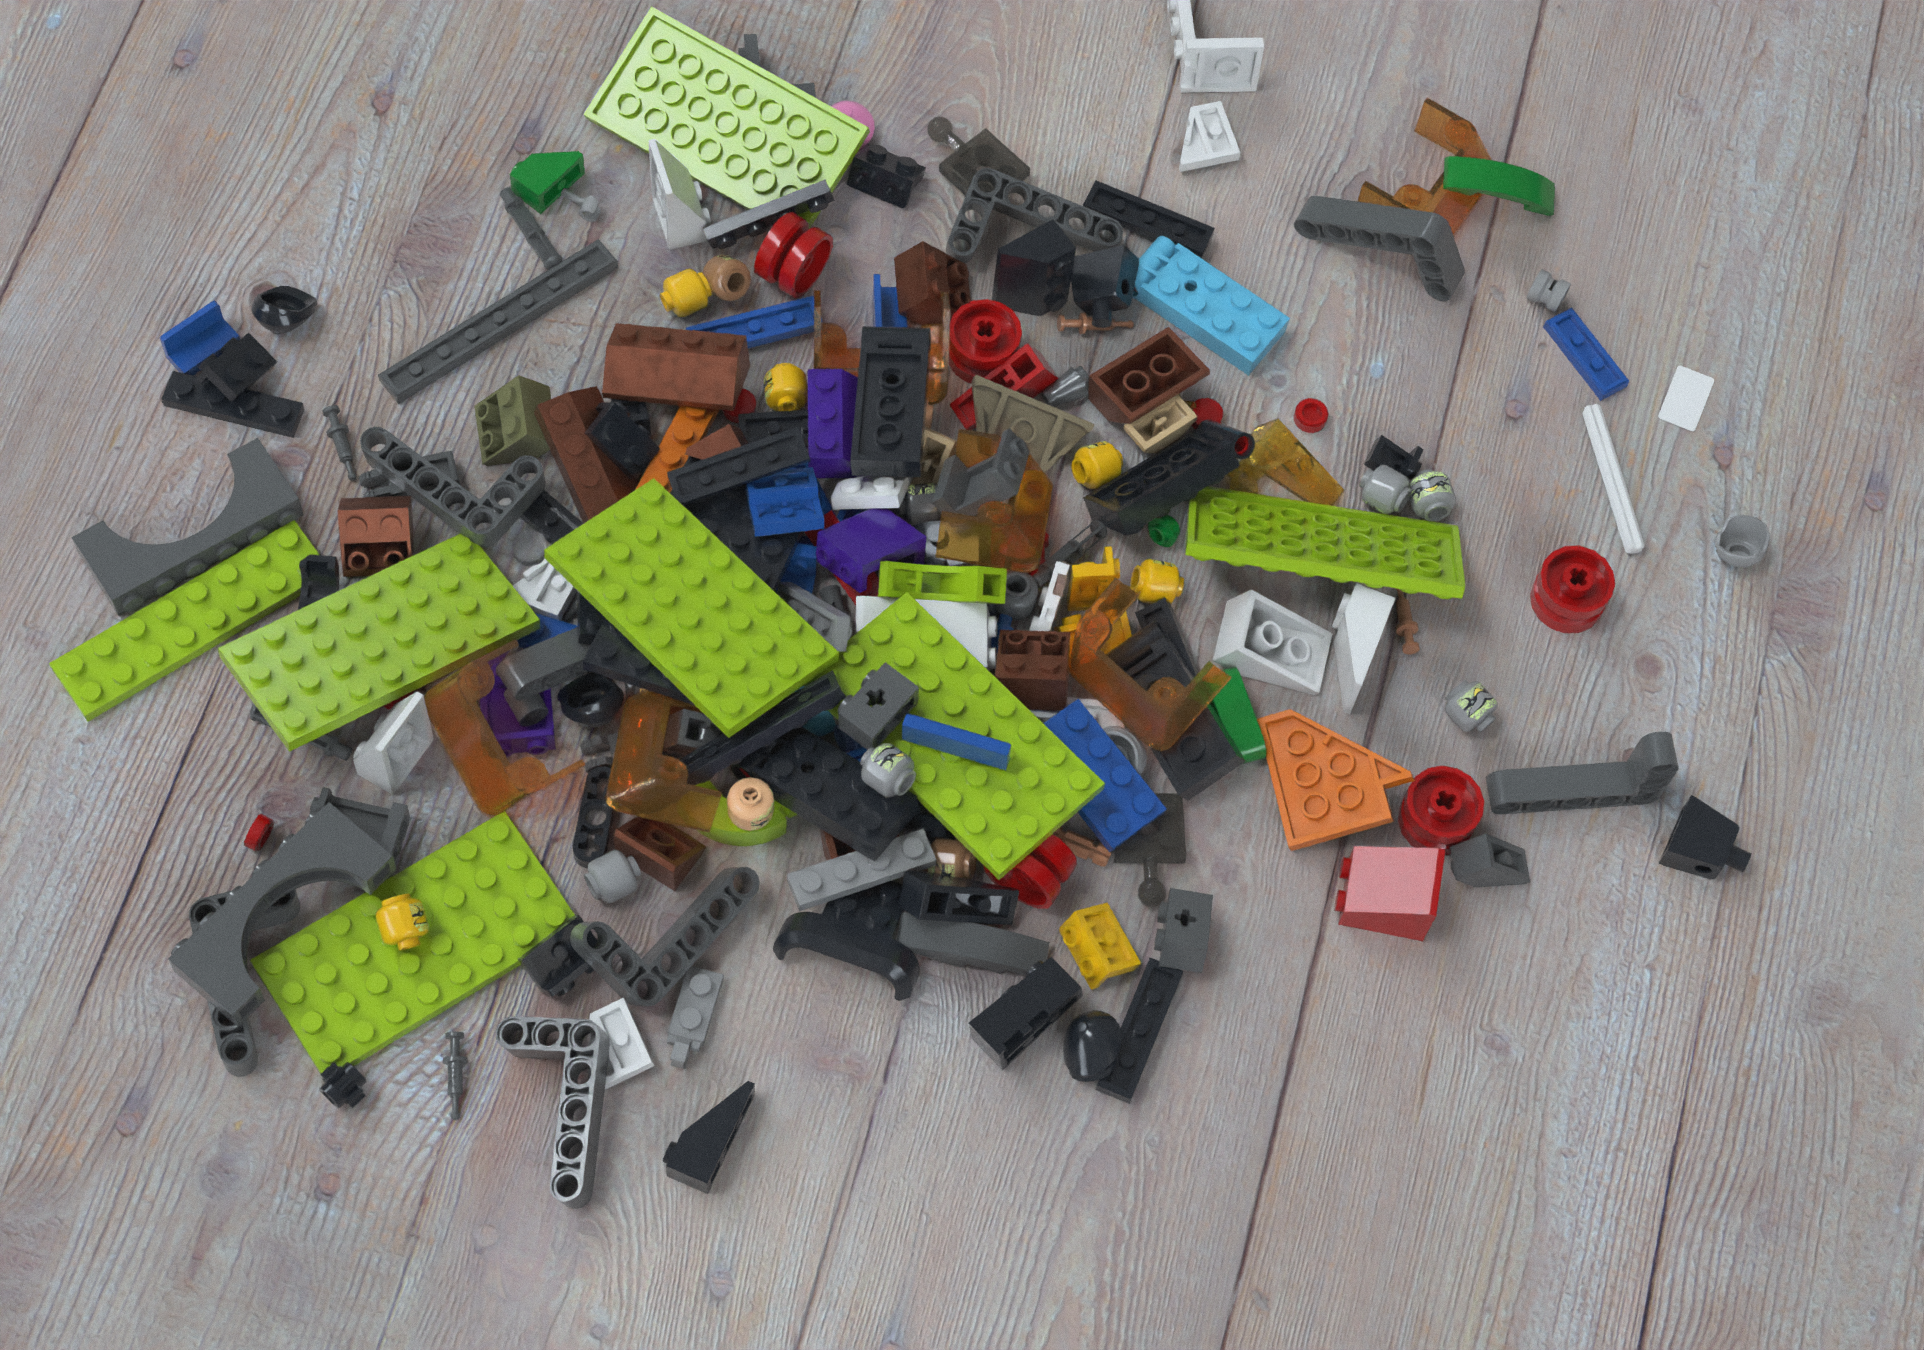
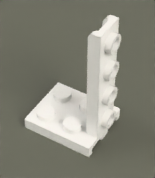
[1167,0,1264,93]

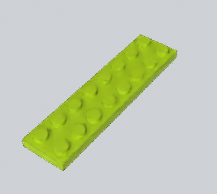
[49,520,320,722]

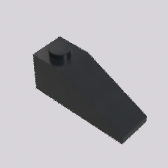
[898,871,1019,925]
[663,1081,755,1194]

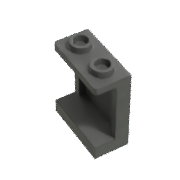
[932,428,1030,526]
[309,787,411,880]

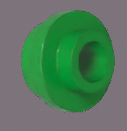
[1148,514,1180,548]

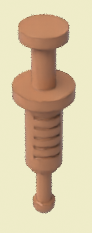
[1057,313,1134,334]
[1395,588,1420,655]

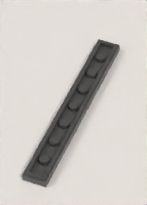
[378,239,618,404]

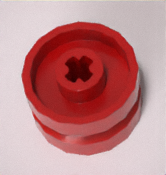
[754,212,833,299]
[946,299,1022,384]
[1530,545,1615,633]
[1398,765,1484,855]
[984,834,1077,909]

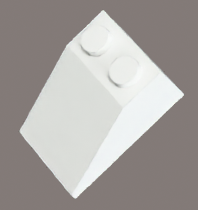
[648,139,711,250]
[1332,583,1395,714]
[1213,590,1333,695]
[353,691,434,795]

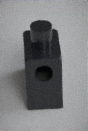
[1071,245,1139,328]
[1659,795,1752,880]

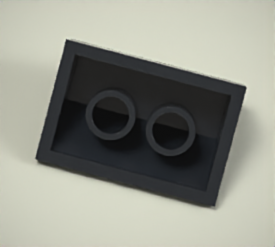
[992,219,1076,317]

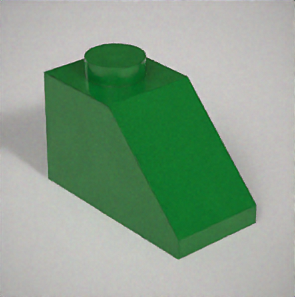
[509,151,585,214]

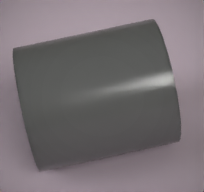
[504,689,548,727]

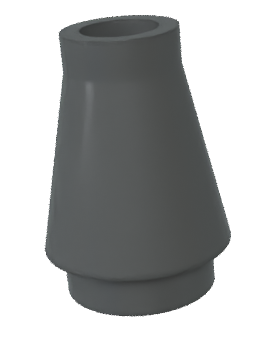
[1041,366,1089,407]

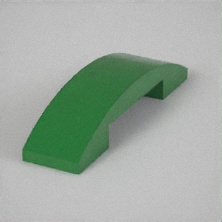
[1443,156,1555,216]

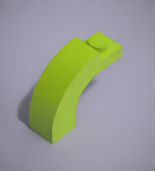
[878,561,1007,604]
[677,780,797,846]

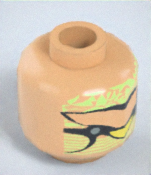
[727,777,774,831]

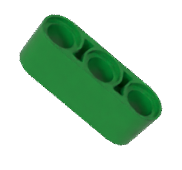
[1201,667,1266,765]

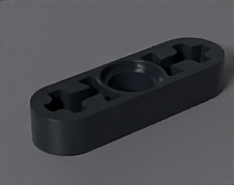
[572,766,618,868]

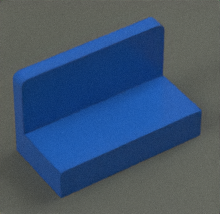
[872,274,907,327]
[160,300,240,376]

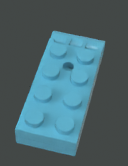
[1132,236,1290,376]

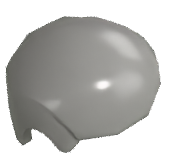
[1715,515,1770,568]

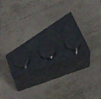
[968,957,1083,1071]

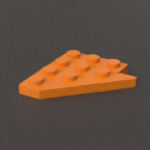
[1257,709,1415,851]

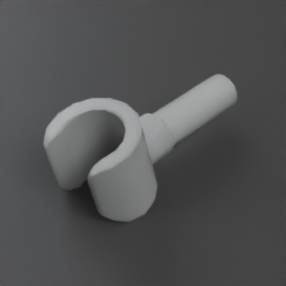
[561,188,601,222]

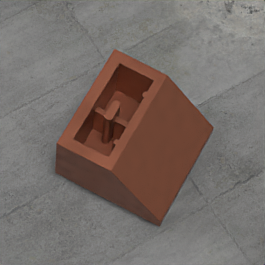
[894,241,971,325]
[337,496,414,577]
[995,630,1070,711]

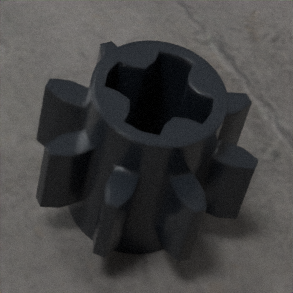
[319,1062,367,1109]

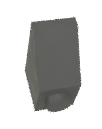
[1450,833,1530,887]

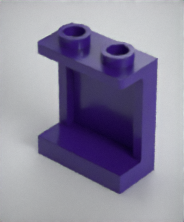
[816,508,927,593]
[476,662,556,758]

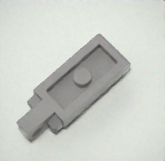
[667,966,724,1069]

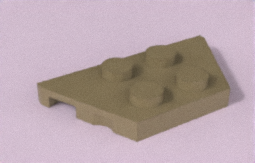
[972,375,1095,476]

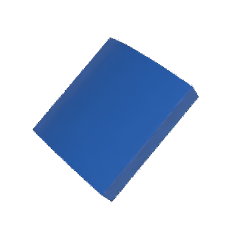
[745,467,824,537]

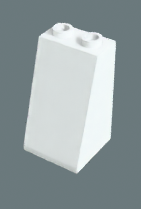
[856,596,997,673]

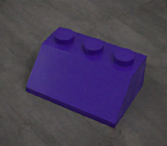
[807,369,861,478]

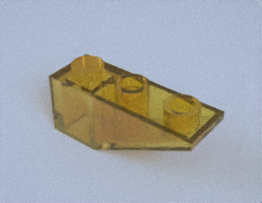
[1248,418,1344,506]

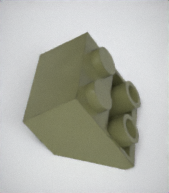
[474,375,551,466]

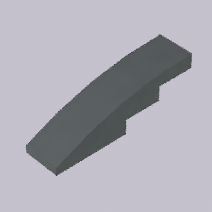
[897,912,1050,976]

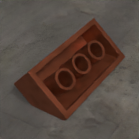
[602,323,750,411]
[534,386,640,523]

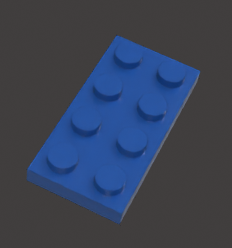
[1043,699,1167,853]

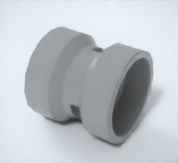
[1527,269,1571,313]

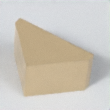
[1123,395,1197,453]
[910,427,956,485]

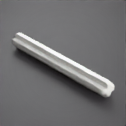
[1582,404,1645,554]

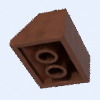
[1088,327,1210,424]

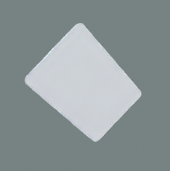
[1658,365,1714,431]

